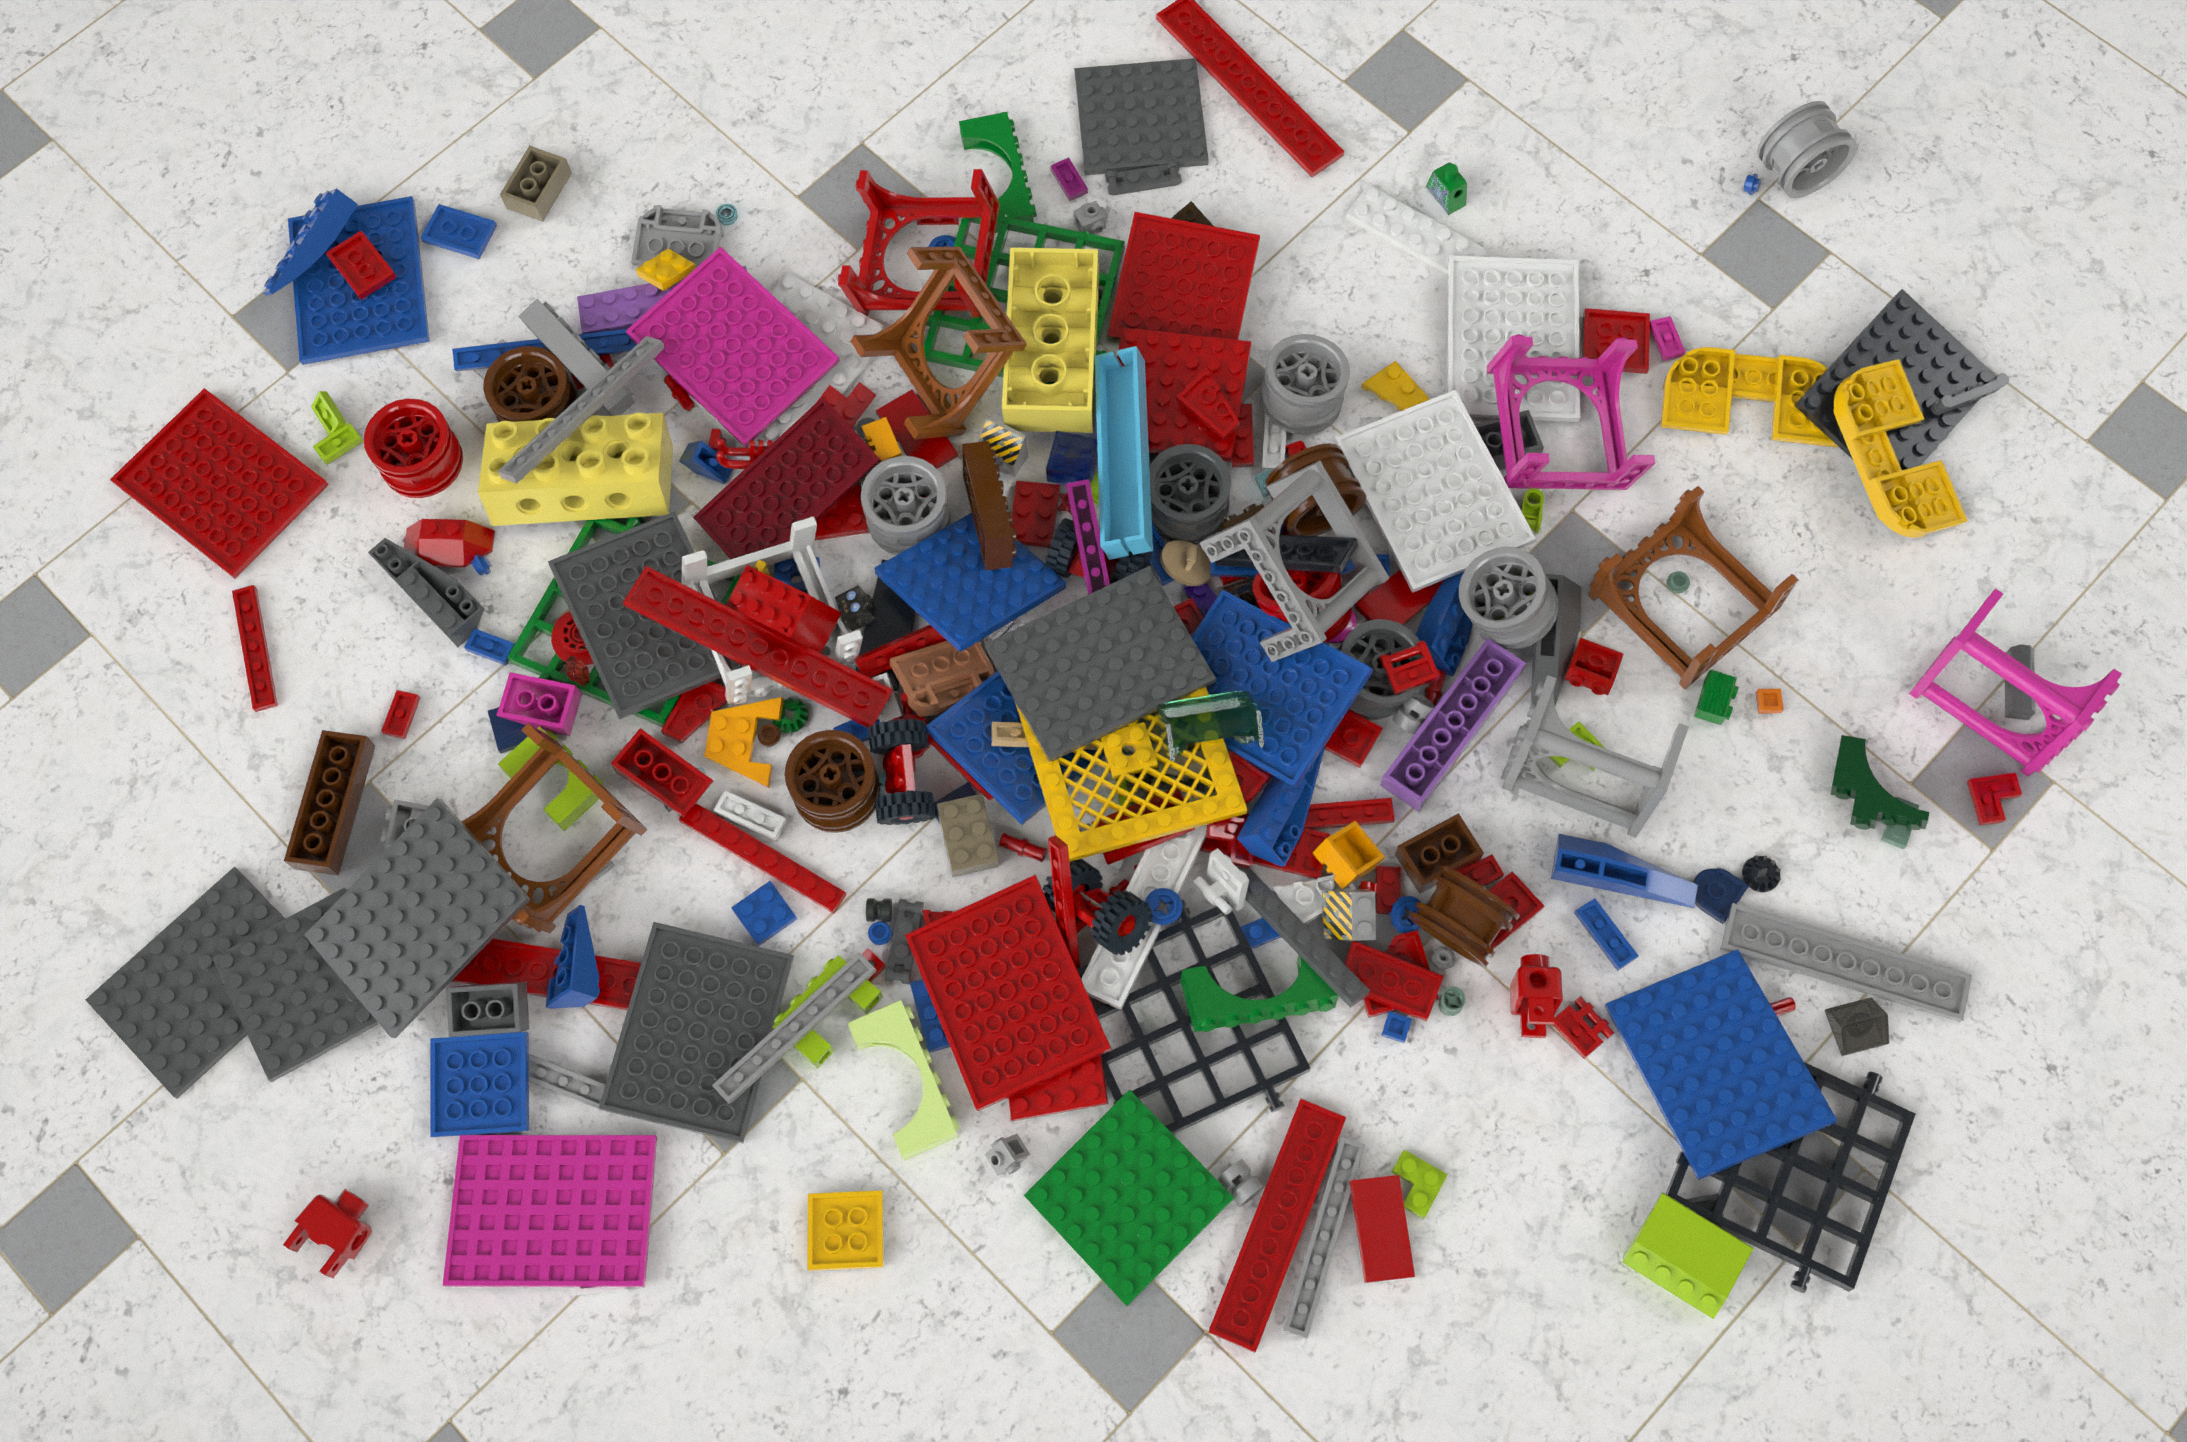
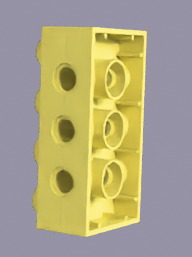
[1002,248,1099,433]
[478,412,673,526]

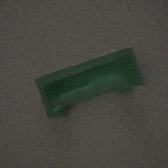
[1156,691,1264,761]

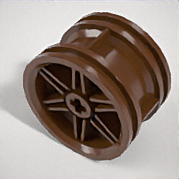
[1408,865,1520,968]

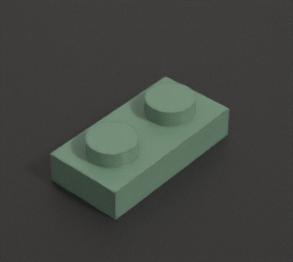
[1881,797,1919,849]

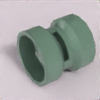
[1439,987,1466,1016]

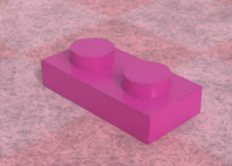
[1650,316,1686,362]

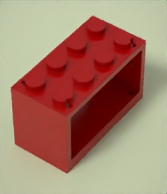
[726,565,842,653]

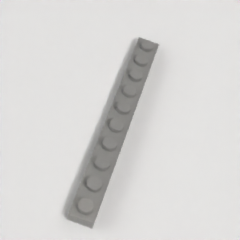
[498,336,665,484]

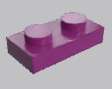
[1050,157,1088,201]

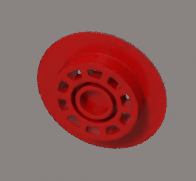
[551,610,594,666]

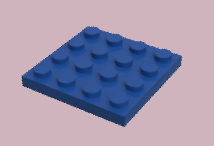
[430,1032,529,1137]

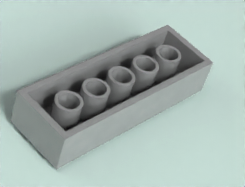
[518,298,635,416]

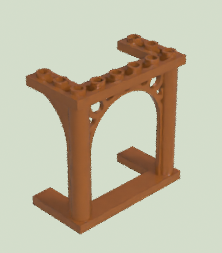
[850,247,1027,439]
[1588,486,1799,690]
[461,723,648,933]

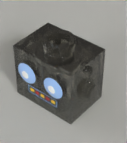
[835,585,876,632]

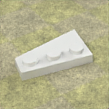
[1272,875,1356,924]

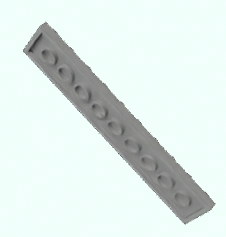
[1720,903,1972,1022]

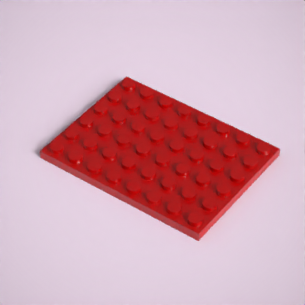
[110,388,329,579]
[905,875,1112,1111]

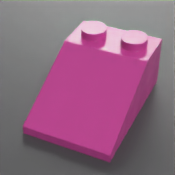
[497,672,582,736]

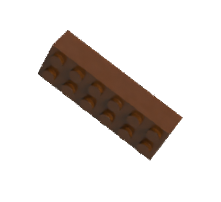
[962,441,1016,570]
[284,730,375,876]

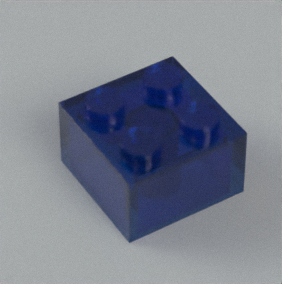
[1046,431,1098,485]

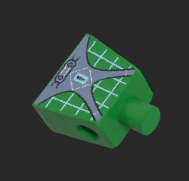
[1426,162,1467,215]

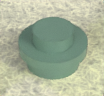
[1666,571,1690,594]

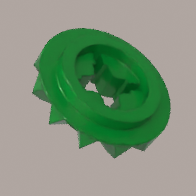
[772,697,808,733]

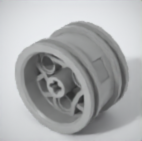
[1757,101,1858,198]
[1260,334,1350,435]
[861,456,951,555]
[1459,547,1558,650]

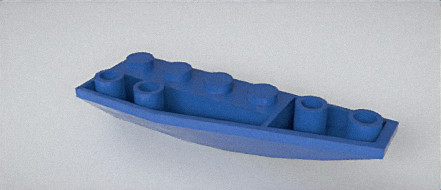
[263,188,358,296]
[1415,571,1473,676]
[1237,748,1325,867]
[1551,834,1698,908]

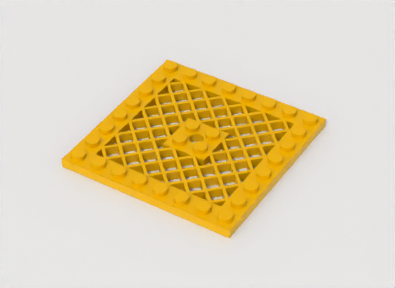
[1015,687,1247,862]

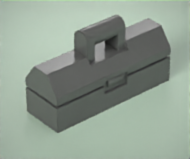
[2004,644,2036,720]

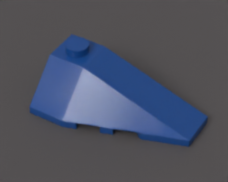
[546,905,600,1009]

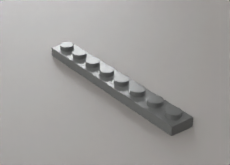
[1236,866,1370,1008]

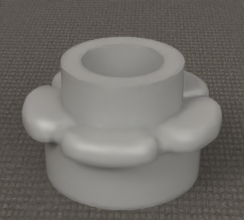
[1432,947,1455,970]

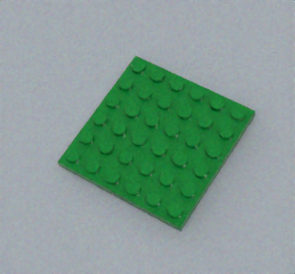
[1024,1089,1235,1306]

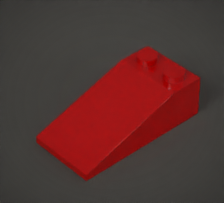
[610,728,714,817]

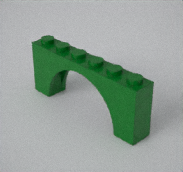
[959,112,1037,233]
[1180,954,1338,1032]

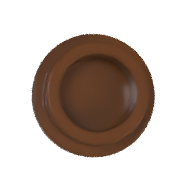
[758,724,781,747]

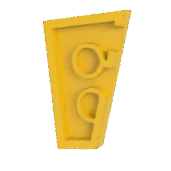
[1361,361,1430,411]

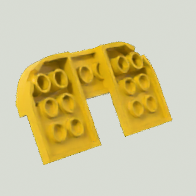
[1660,347,1838,448]
[1834,359,1968,538]

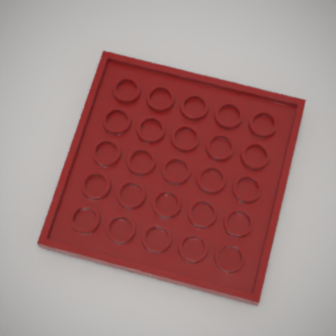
[1108,212,1260,340]
[1117,328,1252,462]

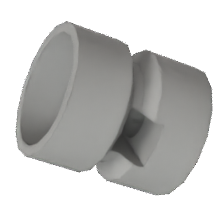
[1393,693,1435,734]
[1218,1159,1265,1207]

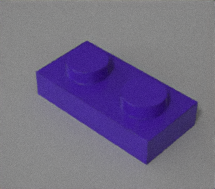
[1184,583,1217,618]

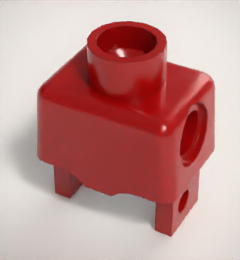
[1510,954,1563,1038]
[283,1189,372,1279]

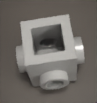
[1074,201,1108,234]
[985,1134,1030,1176]

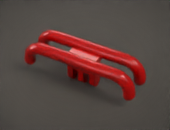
[716,438,772,469]

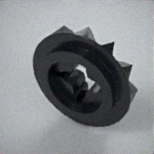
[1742,855,1781,892]

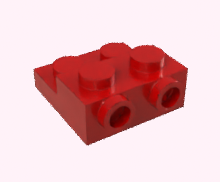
[1565,637,1624,696]

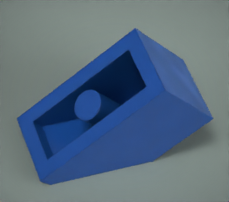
[679,440,733,484]

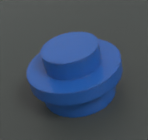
[1744,174,1761,195]
[471,554,492,576]
[868,921,892,945]

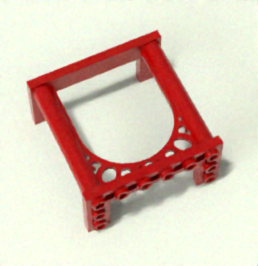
[838,169,1000,317]

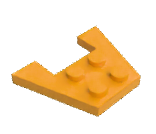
[704,697,784,788]

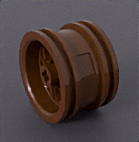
[483,346,578,422]
[1265,443,1366,536]
[784,730,881,833]

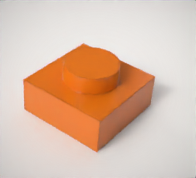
[1755,688,1784,714]

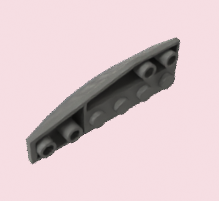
[368,538,485,648]
[1531,574,1582,706]

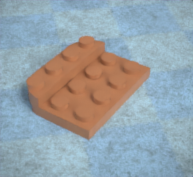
[890,641,994,717]

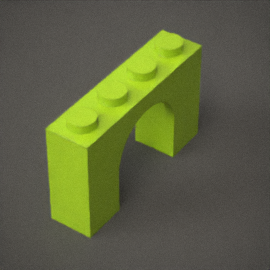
[498,726,603,831]
[772,955,883,1069]

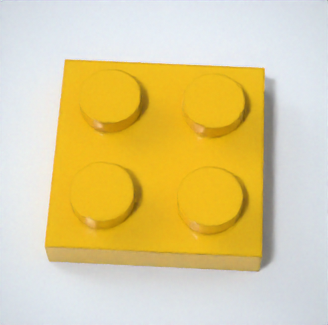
[636,249,696,291]

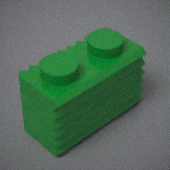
[1694,669,1739,725]

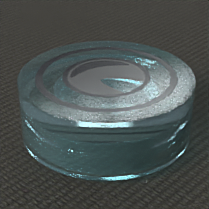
[716,204,738,225]

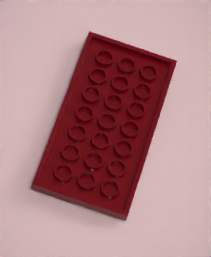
[693,397,882,570]

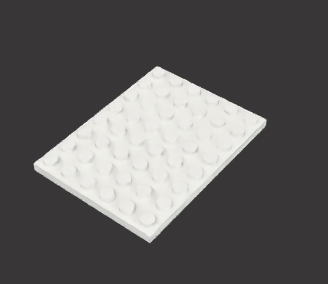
[1447,256,1580,422]
[689,272,887,446]
[1334,390,1536,593]

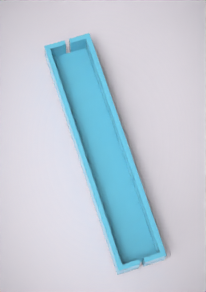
[1095,346,1153,560]

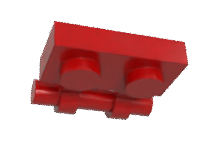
[1553,996,1615,1059]

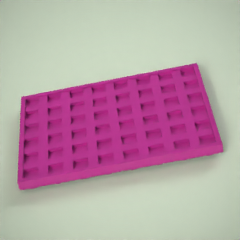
[442,1135,657,1287]

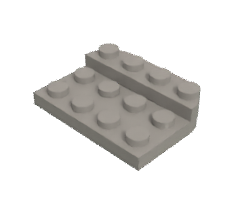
[631,205,724,268]

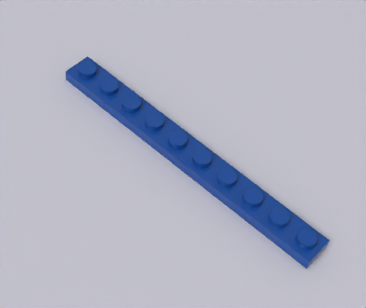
[452,329,637,372]

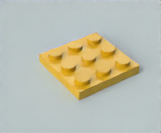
[807,1190,884,1271]

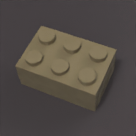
[500,145,572,222]
[937,794,999,877]

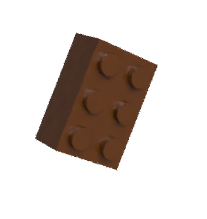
[1395,813,1484,894]

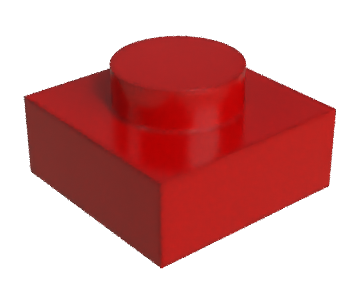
[708,428,726,452]

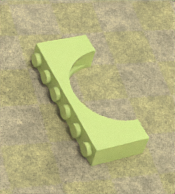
[848,1000,960,1161]

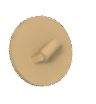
[1160,540,1211,586]

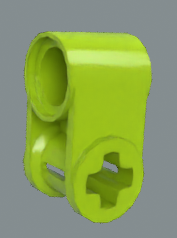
[1520,488,1544,534]

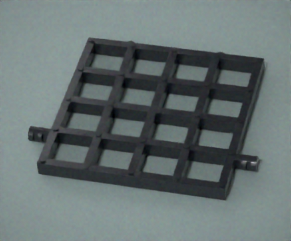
[1077,899,1311,1134]
[1666,1062,1916,1293]

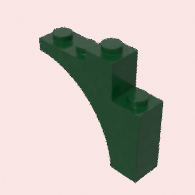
[1830,735,1929,830]

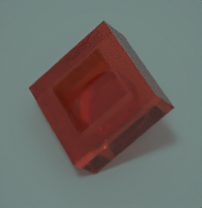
[566,655,590,687]

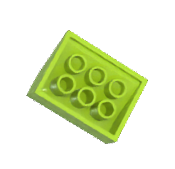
[1622,1192,1753,1319]

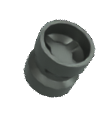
[866,898,892,922]

